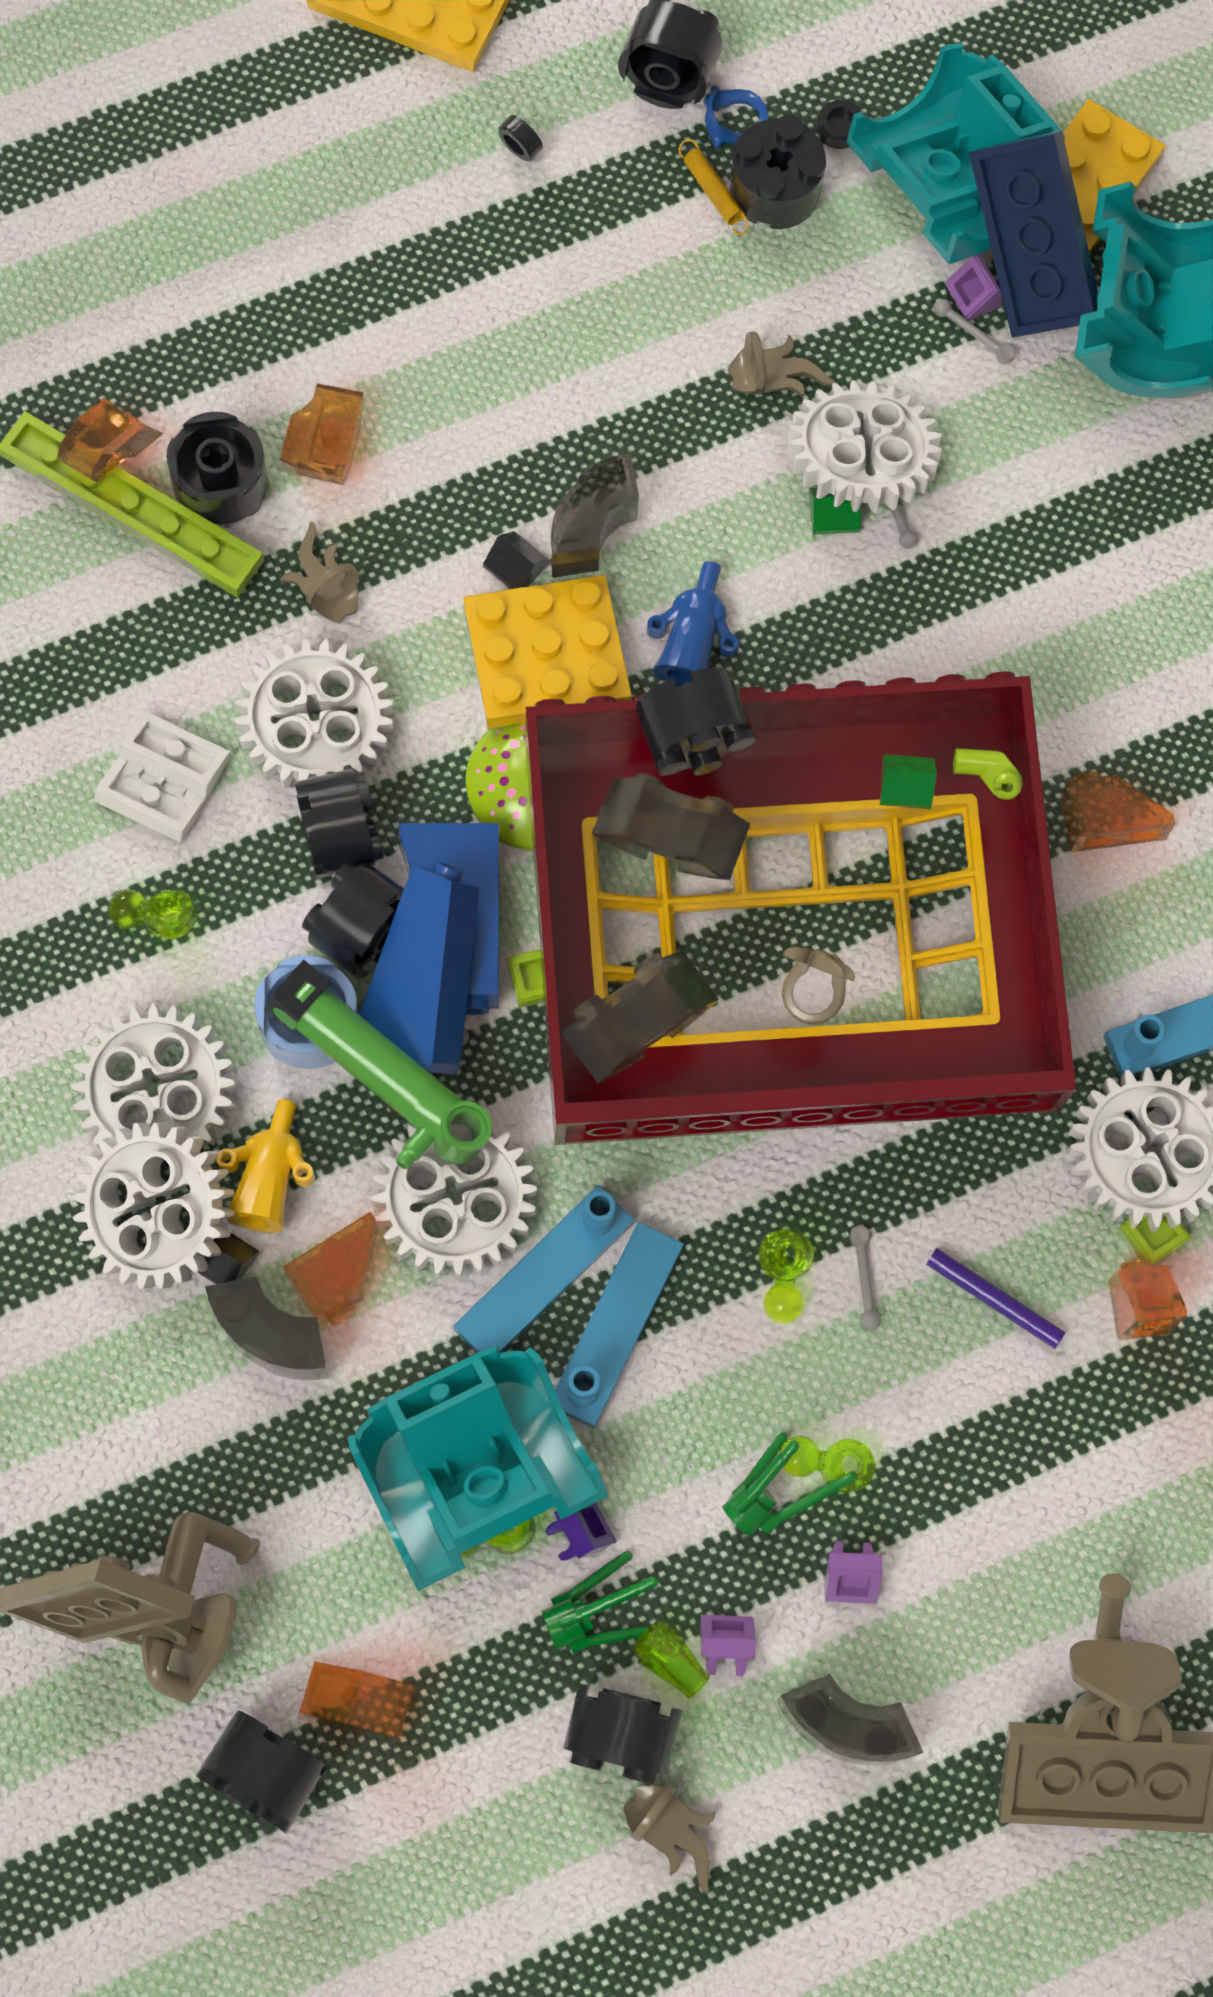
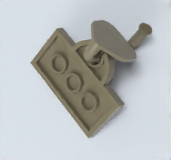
[0,1512,260,1704]
[998,1573,1213,1833]

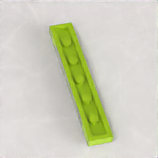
[0,411,264,598]

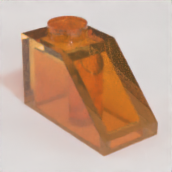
[1060,772,1176,852]
[283,1212,378,1327]
[1108,1259,1187,1340]
[299,1661,416,1742]

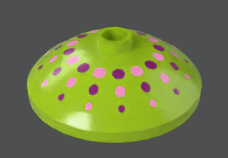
[466,723,533,851]

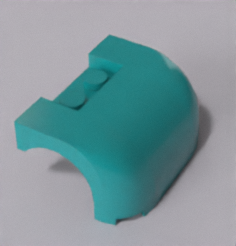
[846,43,1065,264]
[1075,181,1213,399]
[348,1346,609,1591]

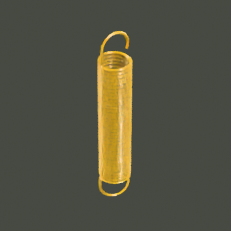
[679,139,748,235]

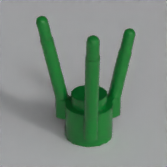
[722,1432,856,1536]
[541,1551,658,1653]

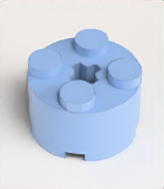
[254,955,359,1069]

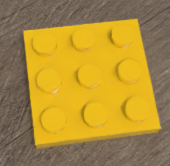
[463,575,632,729]

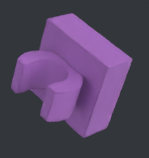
[824,1541,882,1604]
[700,1615,756,1676]

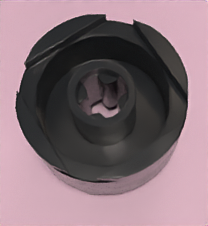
[618,0,722,109]
[730,115,826,229]
[166,412,268,524]
[636,668,756,776]
[294,769,384,879]
[302,862,404,979]
[563,1683,683,1784]
[196,1710,327,1834]

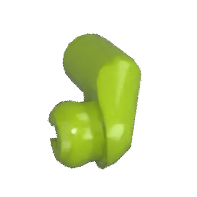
[953,748,1023,800]

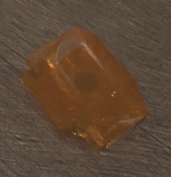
[280,383,364,486]
[57,398,163,483]

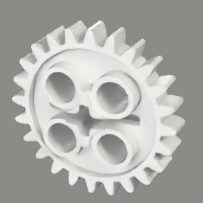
[786,381,942,513]
[235,639,394,789]
[71,1004,238,1148]
[1067,1067,1213,1232]
[371,1121,537,1279]
[73,1122,235,1289]

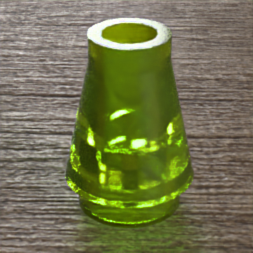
[632,1619,710,1699]

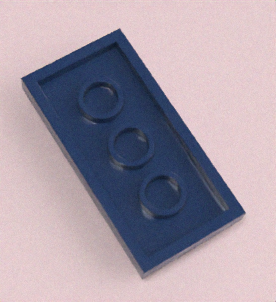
[969,130,1098,338]

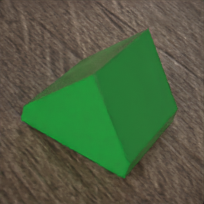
[809,488,861,535]
[880,754,937,809]

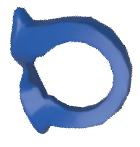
[704,85,768,149]

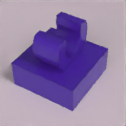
[545,1503,617,1561]

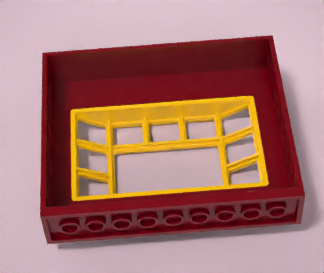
[525,671,1076,1145]

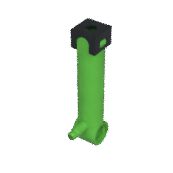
[264,959,492,1169]

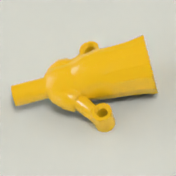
[216,1099,315,1233]

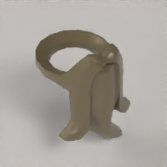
[728,331,836,397]
[280,522,359,623]
[781,947,855,1025]
[624,1782,716,1893]

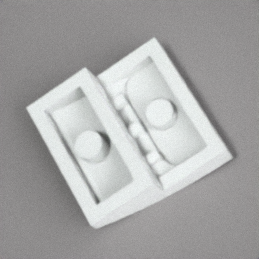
[94,710,230,843]

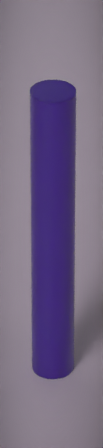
[926,1248,1066,1349]

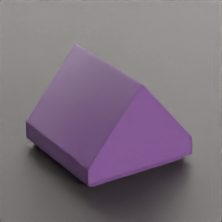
[945,254,1002,320]

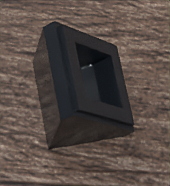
[483,531,550,589]
[197,1232,260,1294]

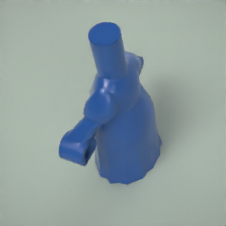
[647,561,739,686]

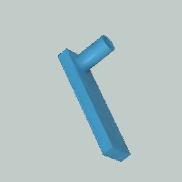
[1103,995,1213,1079]
[453,1185,634,1353]
[548,1222,684,1429]

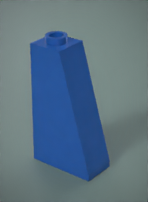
[399,823,499,1015]
[359,861,479,1075]

